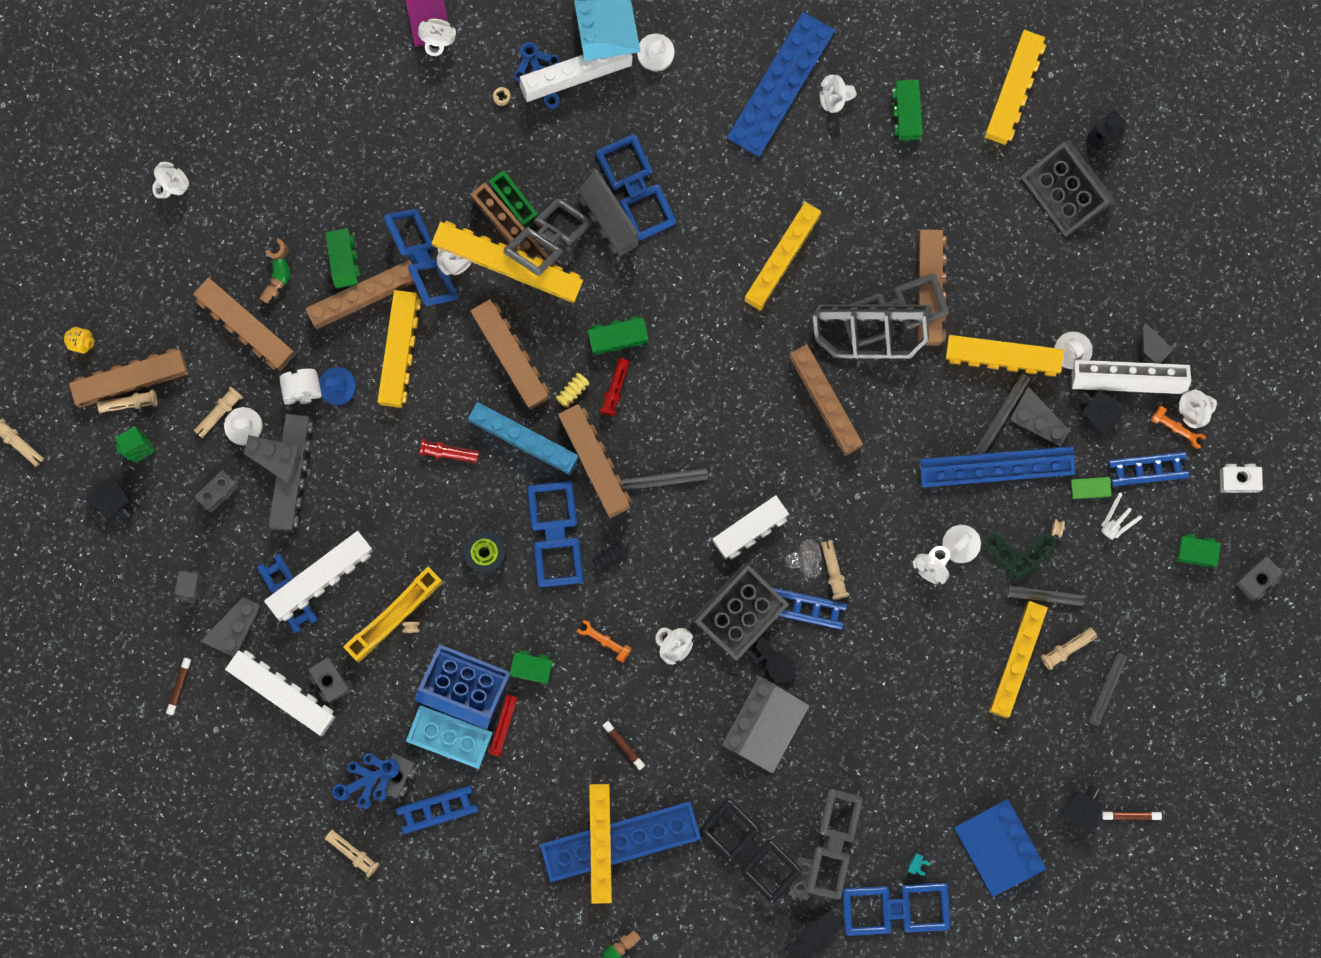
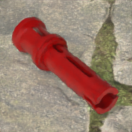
[599,358,630,417]
[420,439,479,463]

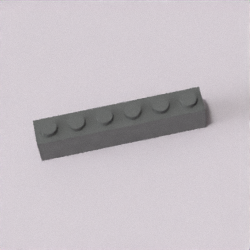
[269,414,314,532]

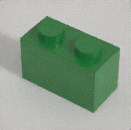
[1176,534,1221,568]
[510,650,553,684]

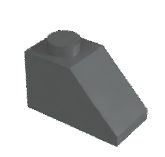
[1140,323,1174,364]

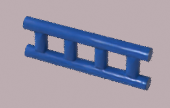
[1109,452,1189,487]
[257,554,318,633]
[773,588,847,630]
[396,785,478,834]

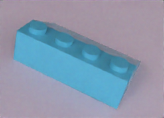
[574,0,641,61]

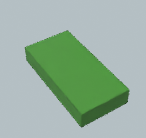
[1071,477,1111,499]

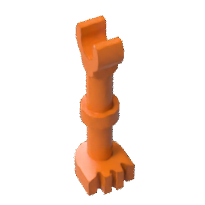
[1151,406,1206,449]
[577,620,632,663]

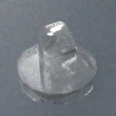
[785,539,822,578]

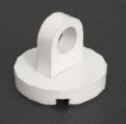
[418,19,456,56]
[637,34,675,72]
[820,75,857,113]
[152,162,189,198]
[437,248,471,275]
[1054,332,1092,369]
[1179,390,1217,428]
[224,407,263,446]
[942,525,981,563]
[913,546,950,584]
[656,628,693,665]

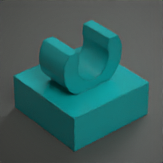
[907,853,930,876]

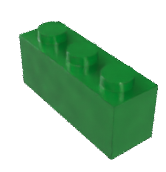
[892,80,923,141]
[489,170,538,228]
[326,228,360,288]
[588,316,649,355]
[115,426,155,463]

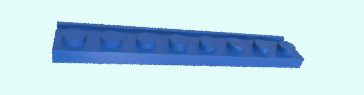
[920,446,1075,487]

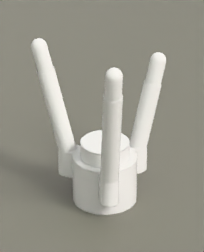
[1101,492,1142,540]

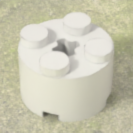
[279,369,322,405]

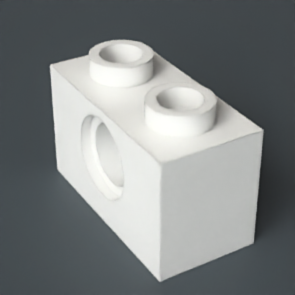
[1219,464,1263,493]

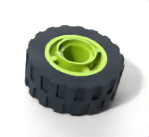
[463,531,506,576]

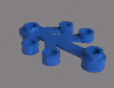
[514,42,560,109]
[332,753,399,809]

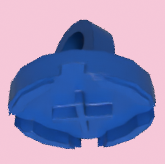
[319,367,357,405]

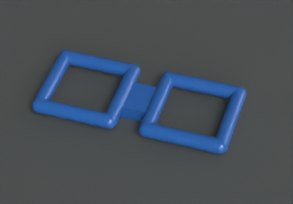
[595,134,677,241]
[384,209,459,306]
[527,481,584,588]
[842,883,951,936]

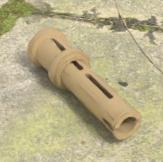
[194,386,243,438]
[97,390,157,413]
[0,418,44,467]
[821,540,850,600]
[1041,627,1097,670]
[325,829,380,878]

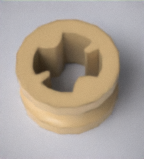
[493,87,510,106]
[1051,519,1065,538]
[402,622,420,633]

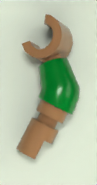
[259,238,291,304]
[602,930,641,958]

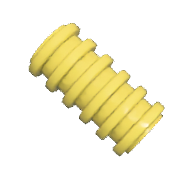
[556,373,589,408]

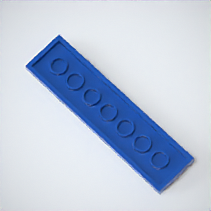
[727,12,835,157]
[540,802,701,882]

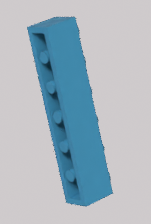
[468,402,579,475]

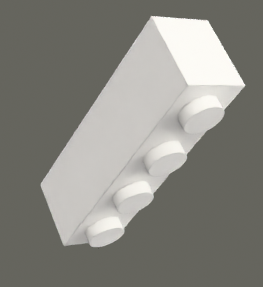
[712,495,789,560]

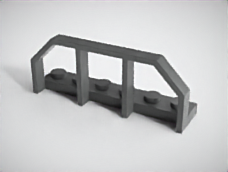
[813,305,932,359]

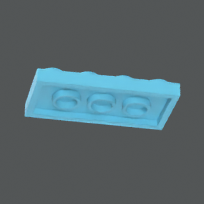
[406,705,493,769]

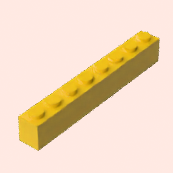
[432,221,583,303]

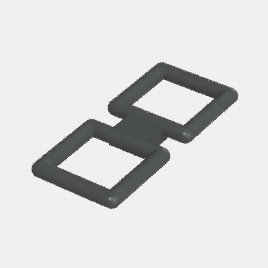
[503,198,593,276]
[844,273,949,348]
[807,789,863,900]

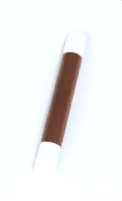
[166,658,191,715]
[602,721,645,770]
[1102,812,1162,820]

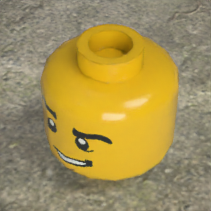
[64,327,94,354]

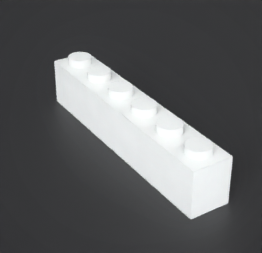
[520,54,632,102]
[1072,360,1191,394]
[264,531,372,622]
[225,650,336,736]

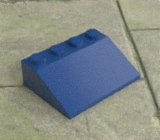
[415,644,510,730]
[954,799,1046,897]

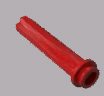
[488,695,517,757]

